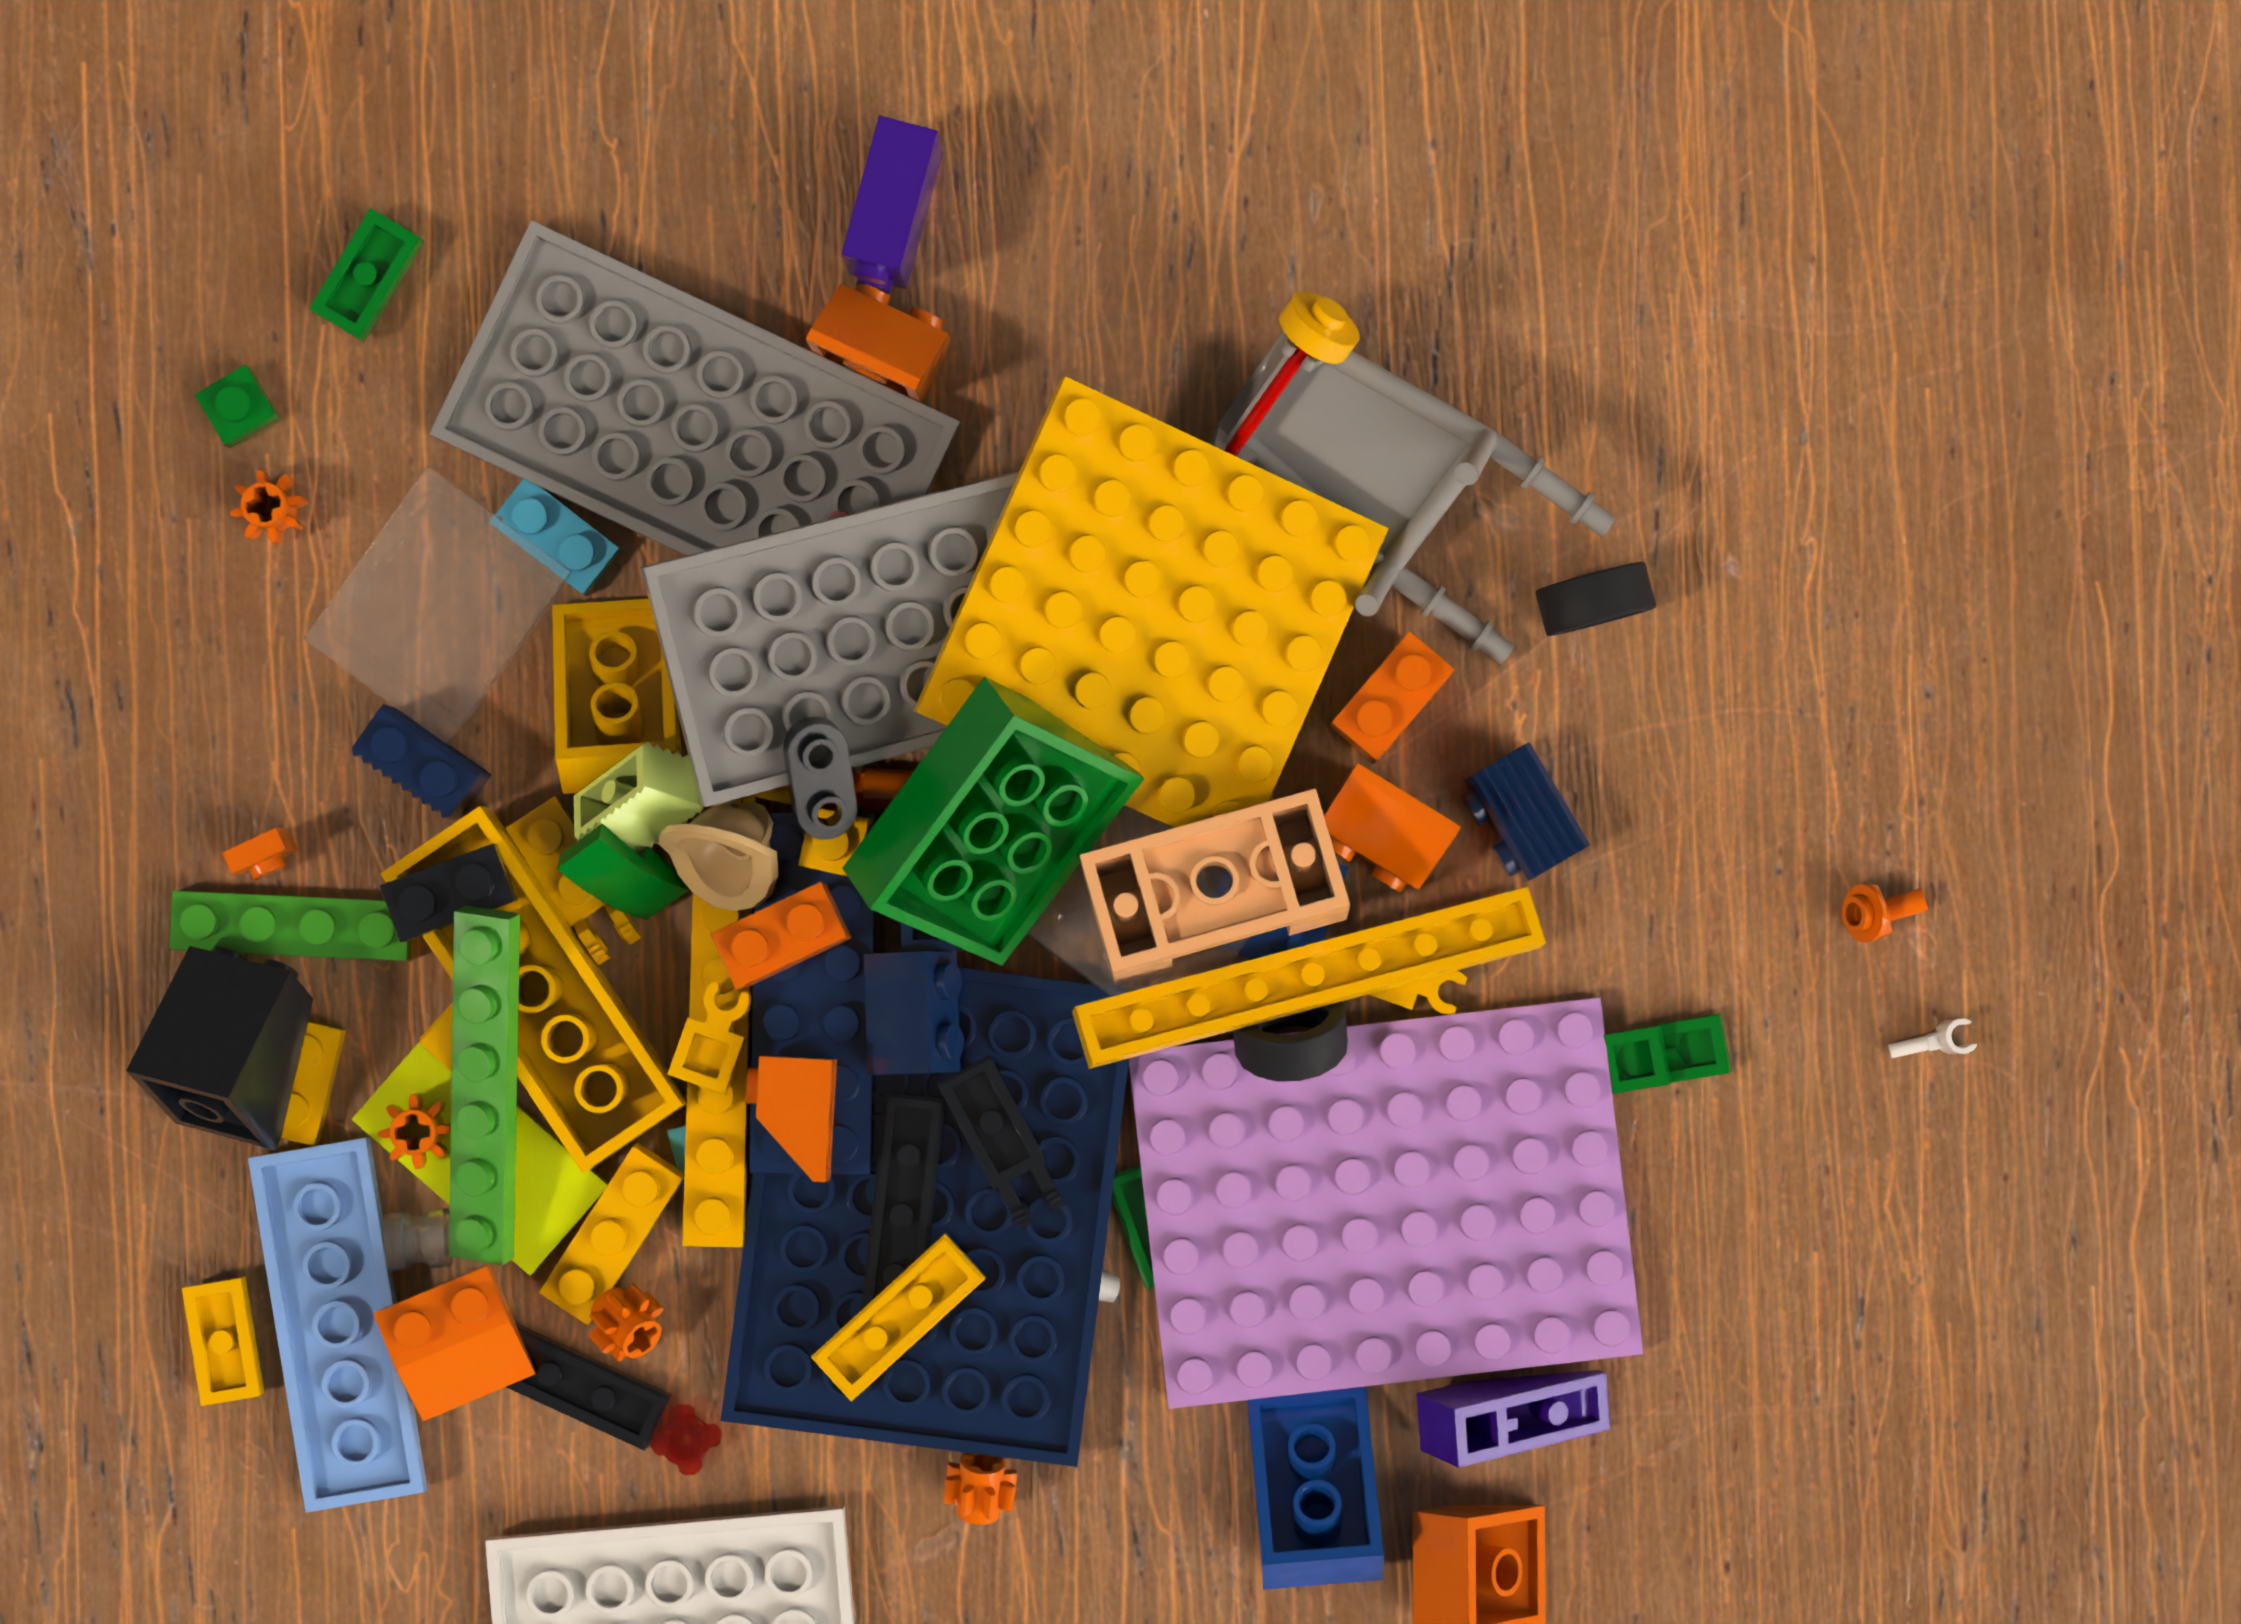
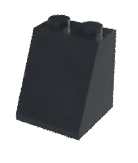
[126,946,313,1150]

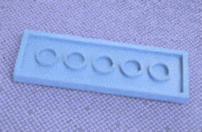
[248,1137,428,1513]

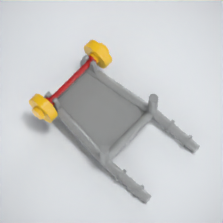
[1204,291,1616,664]

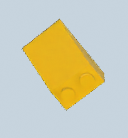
[552,599,681,794]

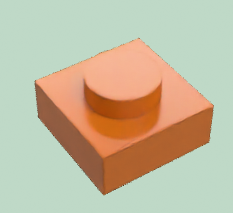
[222,827,298,881]

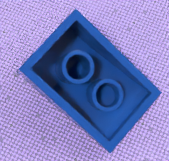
[1247,1386,1384,1590]

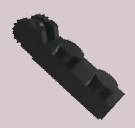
[937,1055,1065,1229]

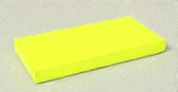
[352,1040,609,1276]

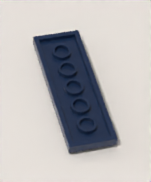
[750,813,877,1175]

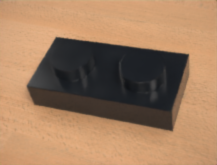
[380,843,518,942]

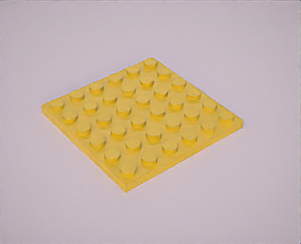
[913,376,1389,828]

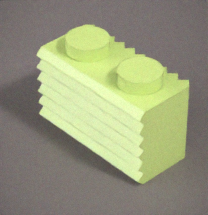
[574,741,703,854]

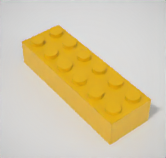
[380,806,687,1173]

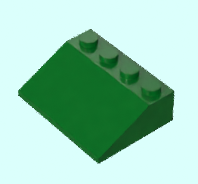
[843,676,1144,966]

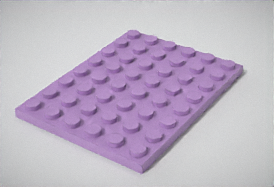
[1129,998,1644,1409]

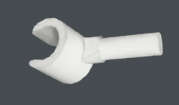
[1888,1019,1977,1058]

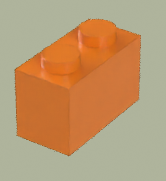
[1328,631,1455,764]
[710,882,852,990]

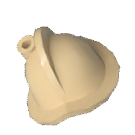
[658,799,779,911]

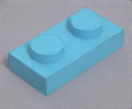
[490,479,622,597]

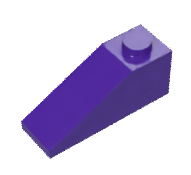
[1416,1370,1610,1468]

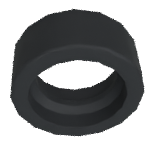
[1535,562,1656,636]
[1233,1001,1348,1082]

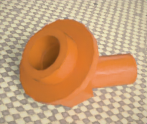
[1842,883,1928,943]

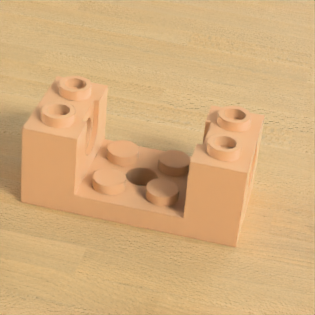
[1080,788,1350,985]

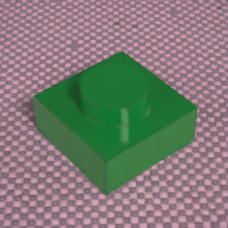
[195,364,280,448]

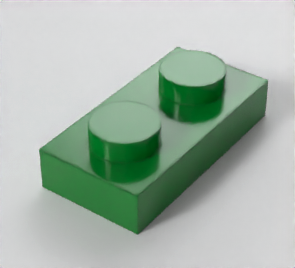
[309,208,424,343]

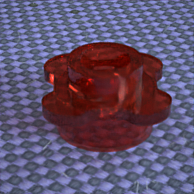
[651,1403,722,1475]

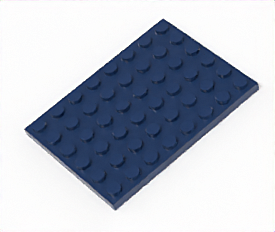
[720,967,1135,1467]

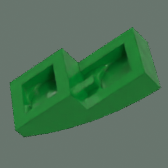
[557,824,689,920]
[1603,1013,1732,1094]

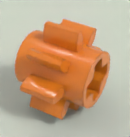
[230,470,308,545]
[378,1093,451,1169]
[588,1283,664,1361]
[943,1453,1017,1525]

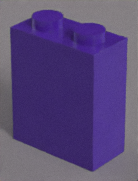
[841,115,943,294]

